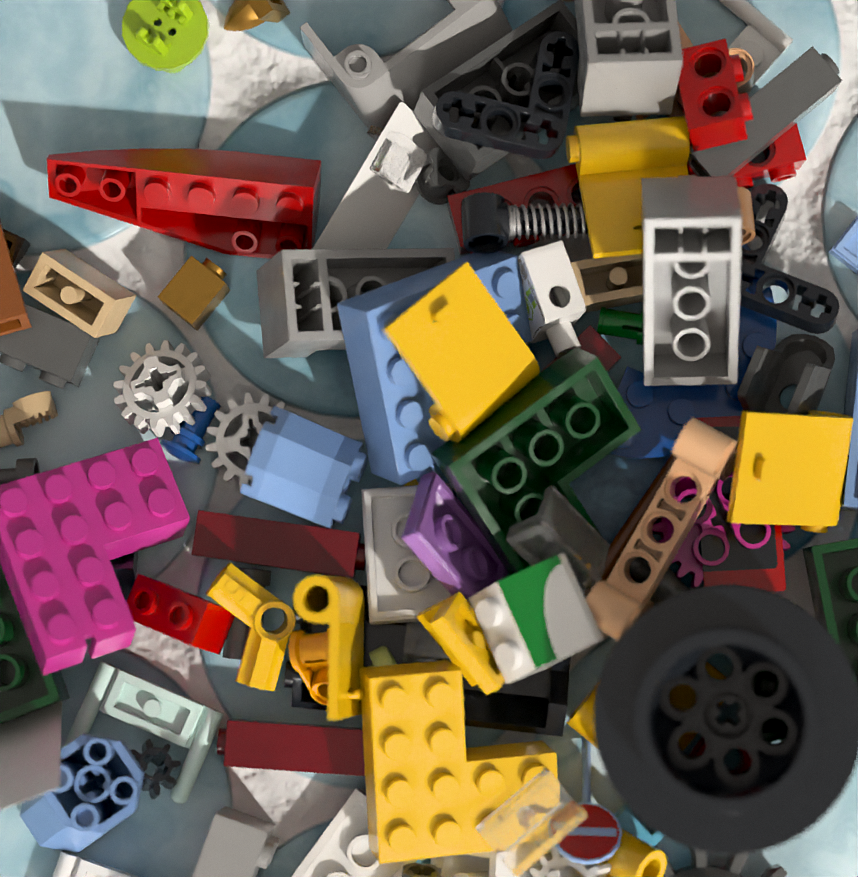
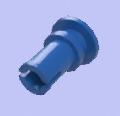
[160,396,221,465]

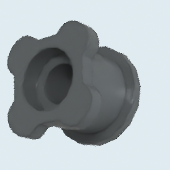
[415,147,470,205]

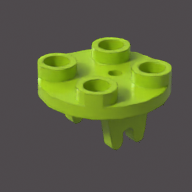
[122,0,210,73]

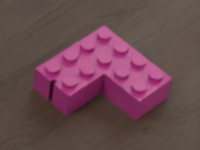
[0,438,190,676]

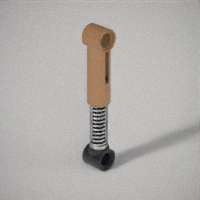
[461,187,756,253]

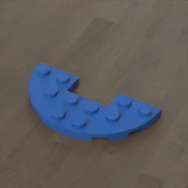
[608,243,777,460]

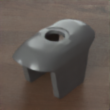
[737,334,835,415]

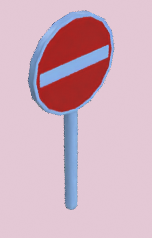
[552,737,622,864]

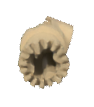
[0,391,58,448]

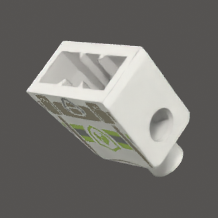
[518,240,586,357]

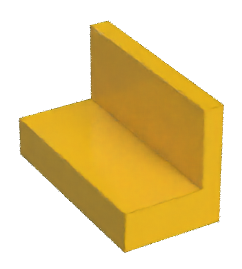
[417,591,505,695]

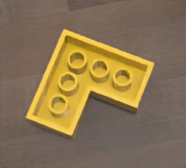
[359,660,559,864]

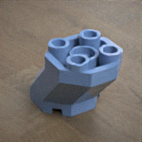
[240,406,369,529]
[20,734,145,853]

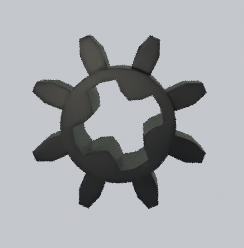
[131,739,181,799]

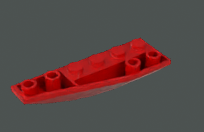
[47,148,321,259]

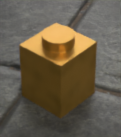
[157,256,230,331]

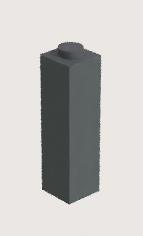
[687,46,842,177]

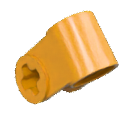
[288,629,329,706]

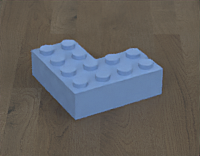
[337,251,532,485]

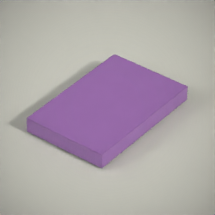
[402,471,508,605]

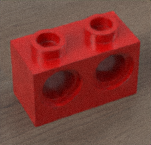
[678,38,753,152]
[126,573,235,655]

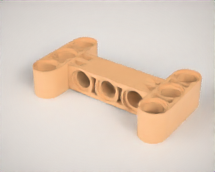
[586,417,738,640]

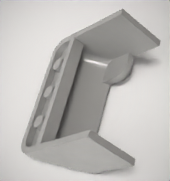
[300,0,513,138]

